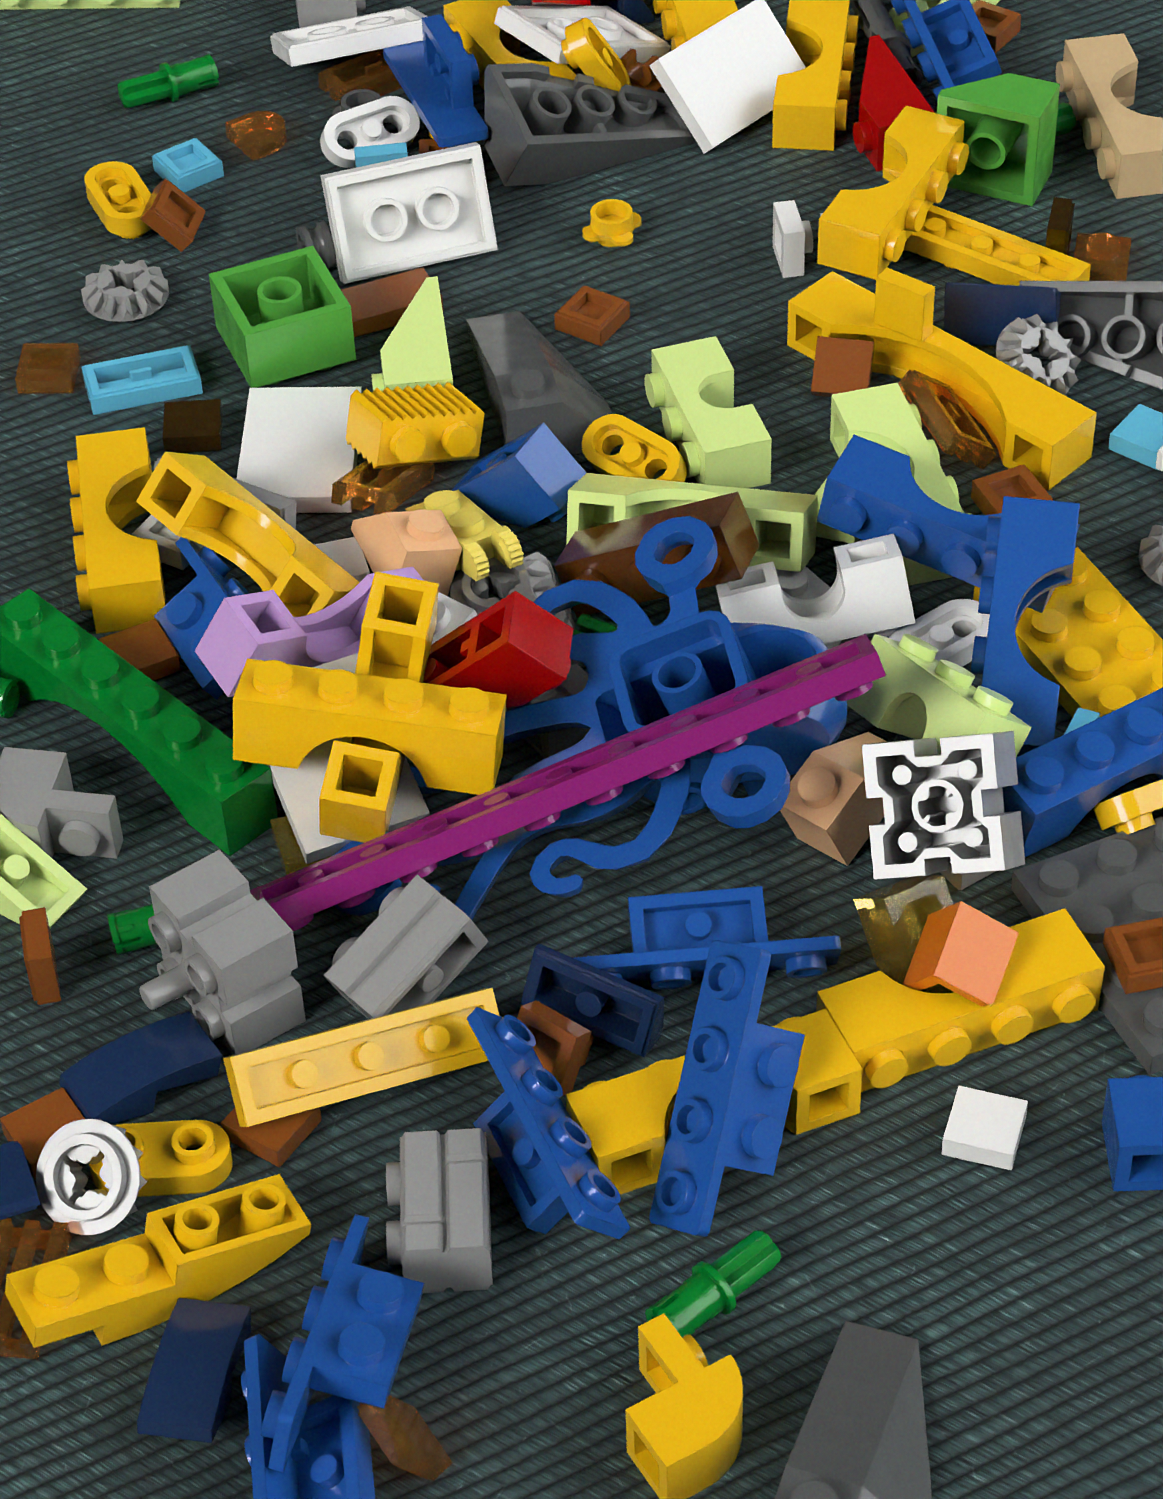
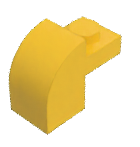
[625,1313,743,1499]

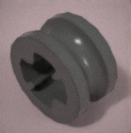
[296,220,336,269]

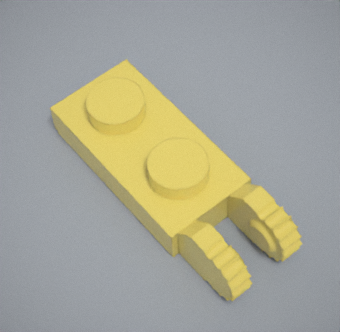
[405,490,524,581]

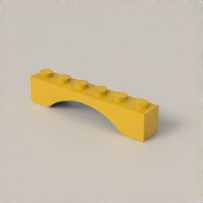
[787,271,1097,491]

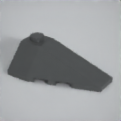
[484,63,697,186]
[1019,281,1163,390]
[466,311,621,455]
[775,1321,933,1499]

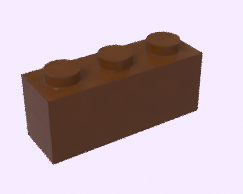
[554,492,760,617]

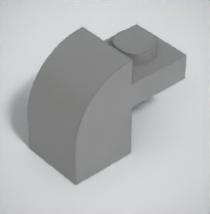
[0,747,124,859]

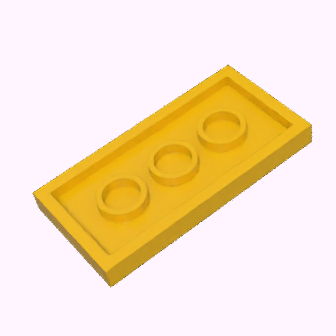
[973,547,1163,718]

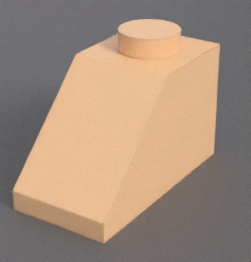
[351,509,462,596]
[780,732,887,866]

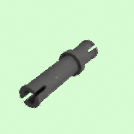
[850,0,923,88]

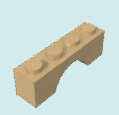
[1056,33,1163,199]

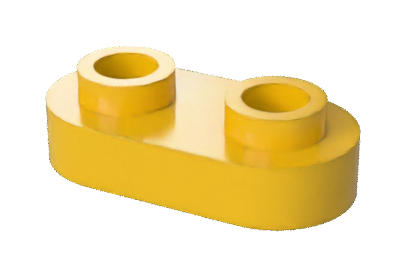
[561,18,632,91]
[84,161,152,239]
[582,414,687,482]
[1093,779,1163,835]
[89,1120,233,1197]

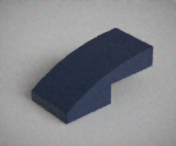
[59,1012,222,1124]
[137,1298,251,1443]

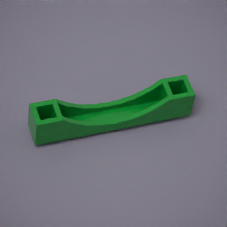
[0,588,279,856]

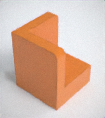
[903,901,1019,1007]

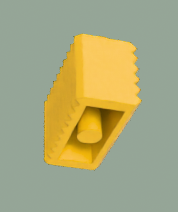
[346,382,485,469]

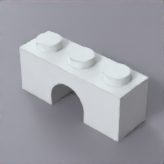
[715,533,916,649]

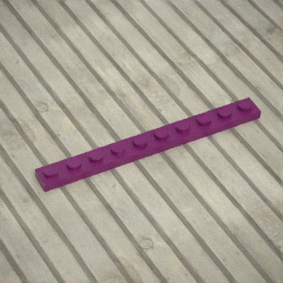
[250,634,886,931]

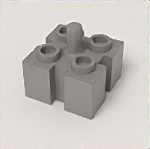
[862,731,1025,879]
[139,849,306,1055]

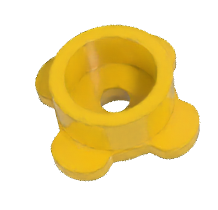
[582,199,642,247]

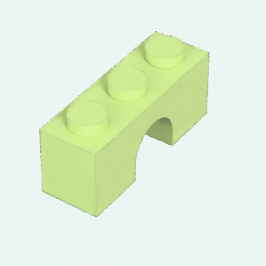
[644,336,772,488]
[847,633,1032,757]

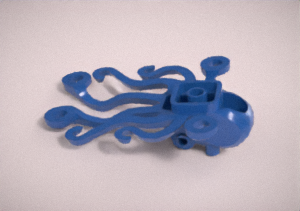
[332,516,847,920]

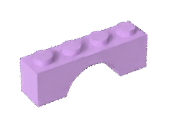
[195,567,424,697]

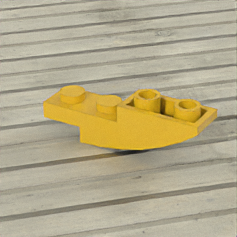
[5,1174,311,1348]

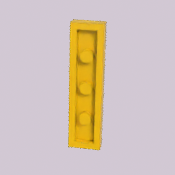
[904,205,1091,286]
[223,988,499,1127]

